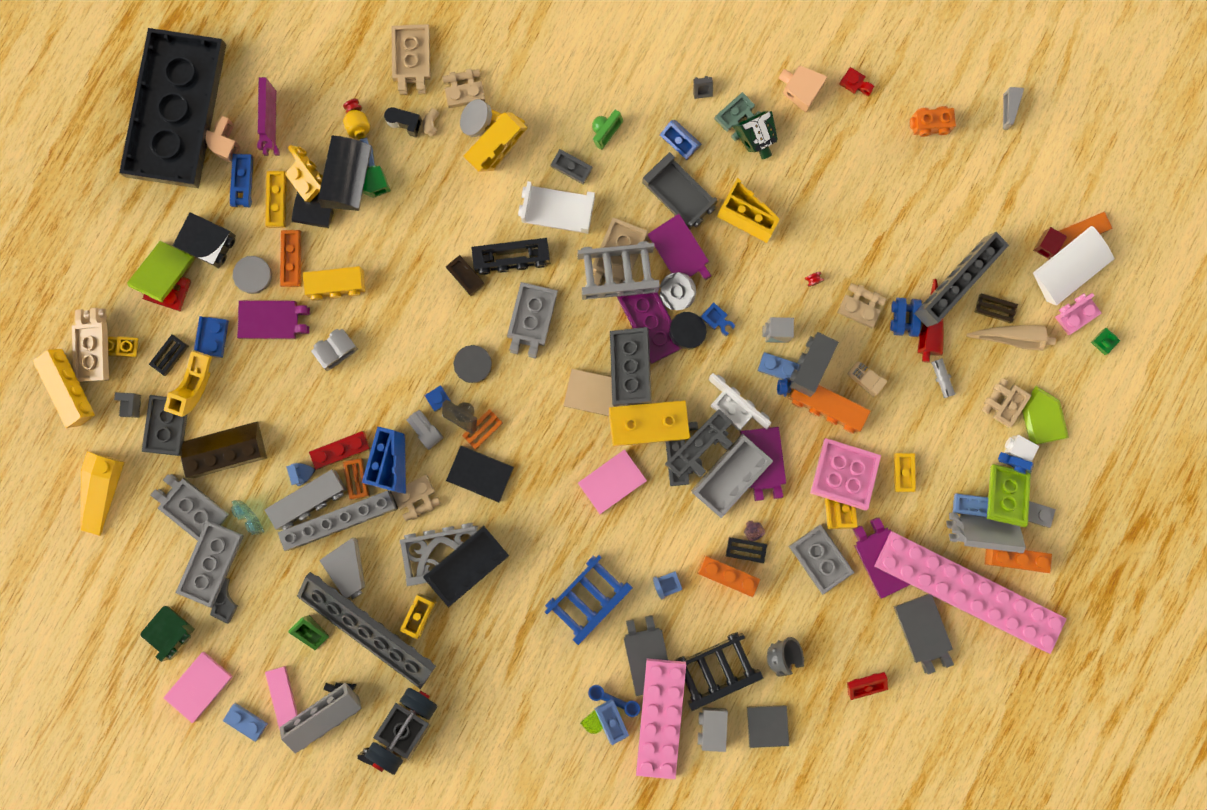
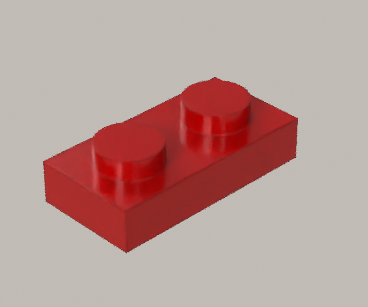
[847,672,888,700]

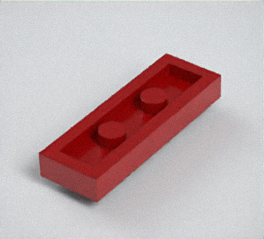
[309,431,370,470]

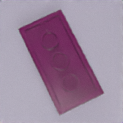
[617,293,682,364]

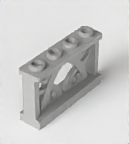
[400,523,479,586]

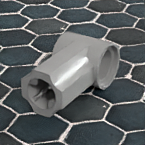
[407,410,444,450]

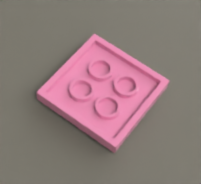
[810,438,881,510]

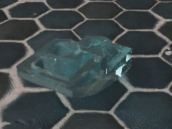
[231,500,264,535]

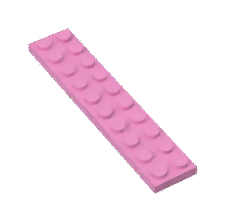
[874,532,1067,654]

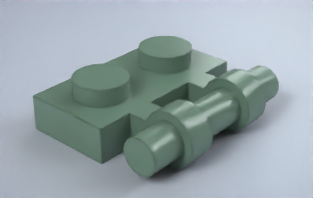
[714,92,760,141]

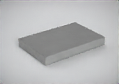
[789,524,854,595]

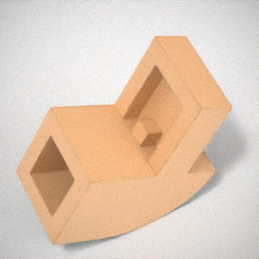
[206,116,240,163]

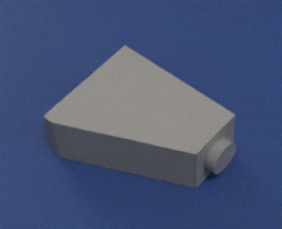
[319,538,365,600]

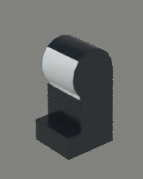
[384,107,422,137]

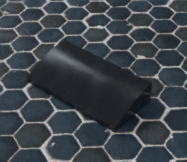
[318,135,372,211]
[423,525,509,608]

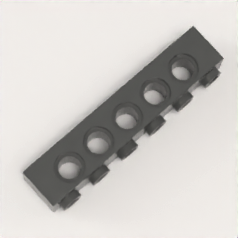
[914,232,1009,327]

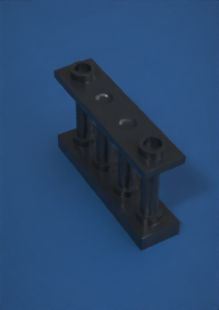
[674,632,764,711]

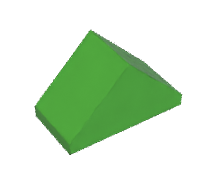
[288,615,329,650]

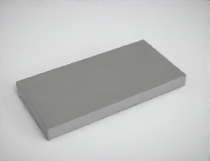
[175,520,244,608]

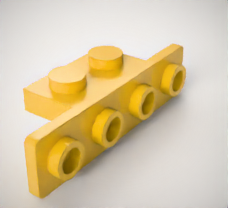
[285,145,323,202]

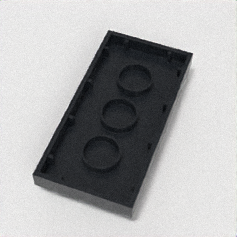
[119,28,226,189]

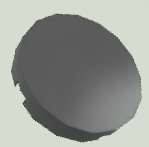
[453,345,492,383]

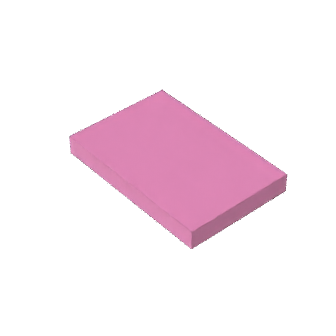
[578,449,647,514]
[164,652,233,723]

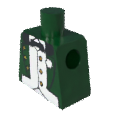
[734,111,778,159]

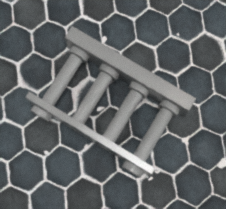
[577,241,660,300]

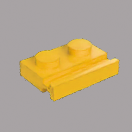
[825,498,858,529]

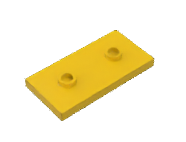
[609,401,690,447]

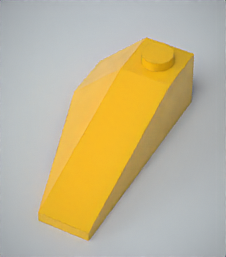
[81,451,125,536]

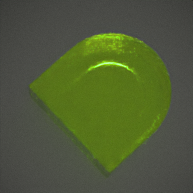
[580,709,603,734]

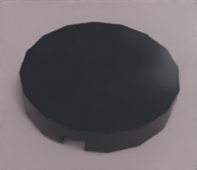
[669,312,707,350]

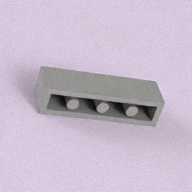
[265,470,347,530]
[280,682,362,754]

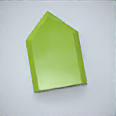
[1022,386,1069,444]

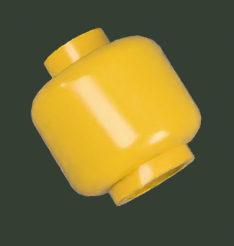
[343,110,370,139]

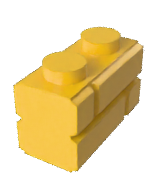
[400,593,437,639]

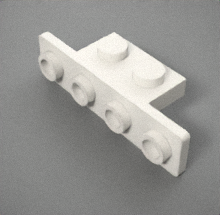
[709,373,771,431]

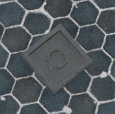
[747,705,789,748]

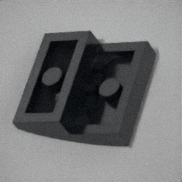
[291,191,334,228]

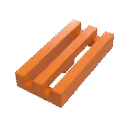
[462,409,503,450]
[343,458,370,500]

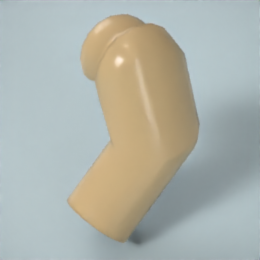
[422,108,440,136]

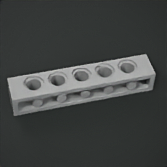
[278,491,398,551]

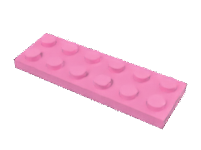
[636,658,686,779]

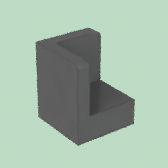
[114,392,141,418]

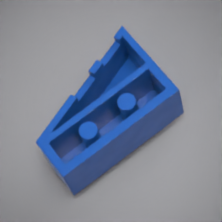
[362,427,406,494]

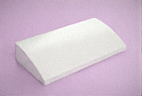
[1033,226,1115,306]

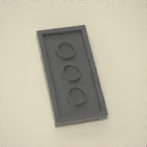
[610,327,652,407]

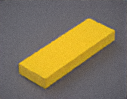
[265,171,287,228]

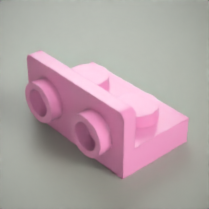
[1055,293,1102,335]

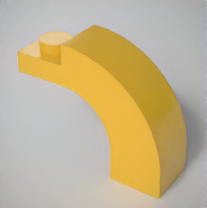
[164,350,212,417]

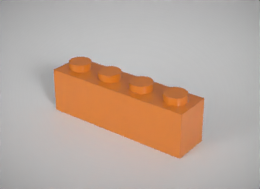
[788,385,871,434]

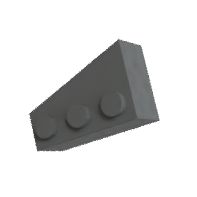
[789,332,839,397]

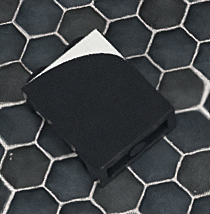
[172,212,236,269]

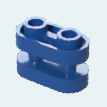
[890,297,922,337]

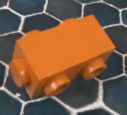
[910,106,956,137]

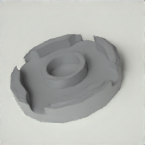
[460,99,492,137]
[233,256,272,294]
[660,272,696,310]

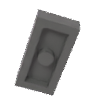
[551,149,593,185]

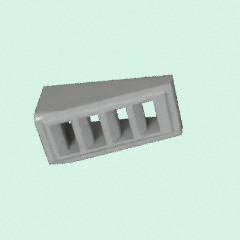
[1003,87,1024,130]

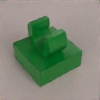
[1091,328,1120,355]

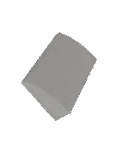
[691,433,773,518]

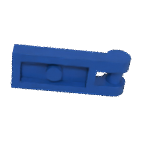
[230,154,254,207]

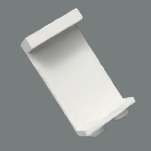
[518,181,595,234]

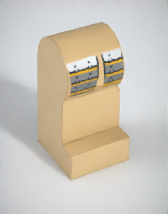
[848,361,888,397]

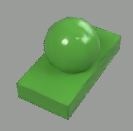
[592,109,623,150]

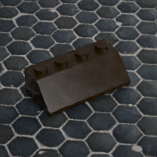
[181,421,267,478]

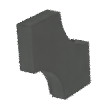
[210,578,238,624]

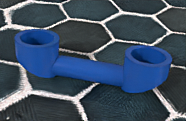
[588,685,640,717]

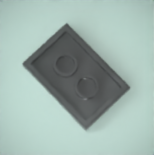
[141,395,188,456]

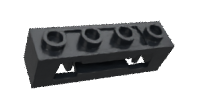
[471,238,551,275]

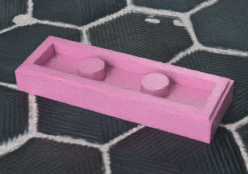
[265,666,298,730]

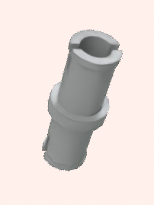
[931,358,956,398]

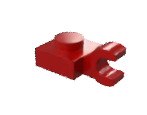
[839,67,875,97]

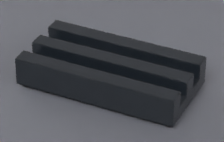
[149,334,189,376]
[726,537,767,563]

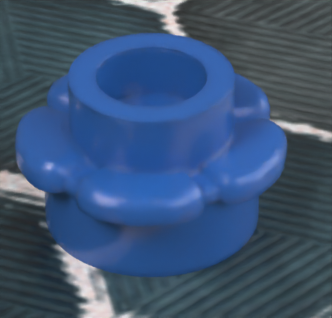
[777,378,791,397]

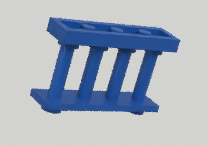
[545,555,633,645]

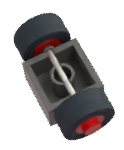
[365,688,437,775]

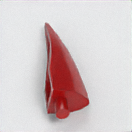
[917,279,944,363]

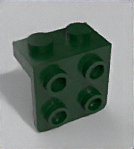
[141,606,195,662]

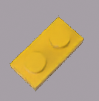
[894,453,916,492]

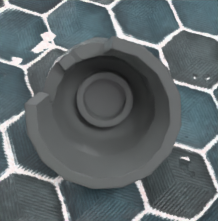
[767,637,804,677]

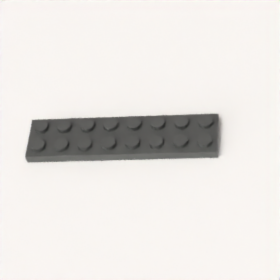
[297,572,436,689]

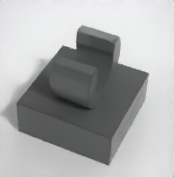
[693,76,713,99]

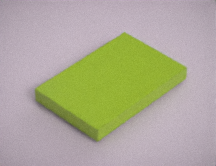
[127,241,194,302]
[987,464,1031,527]

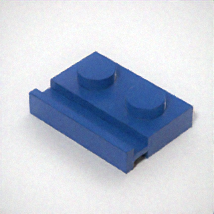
[194,316,229,358]

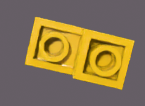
[108,336,139,357]

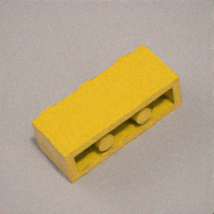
[303,266,366,301]

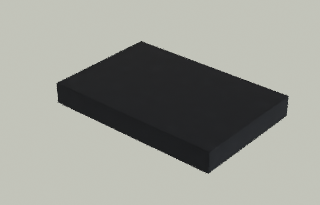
[446,446,514,503]

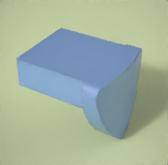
[286,463,315,486]
[653,571,683,600]

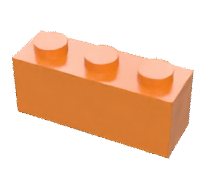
[984,549,1052,573]
[697,555,761,597]

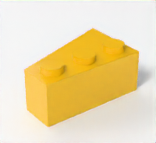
[463,112,528,172]
[717,177,780,243]

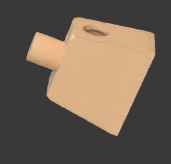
[778,66,827,113]

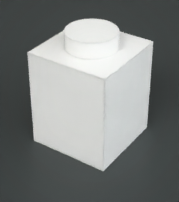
[1004,435,1039,462]

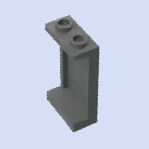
[642,152,718,230]

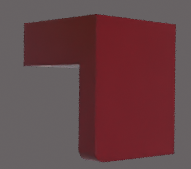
[1033,227,1067,259]

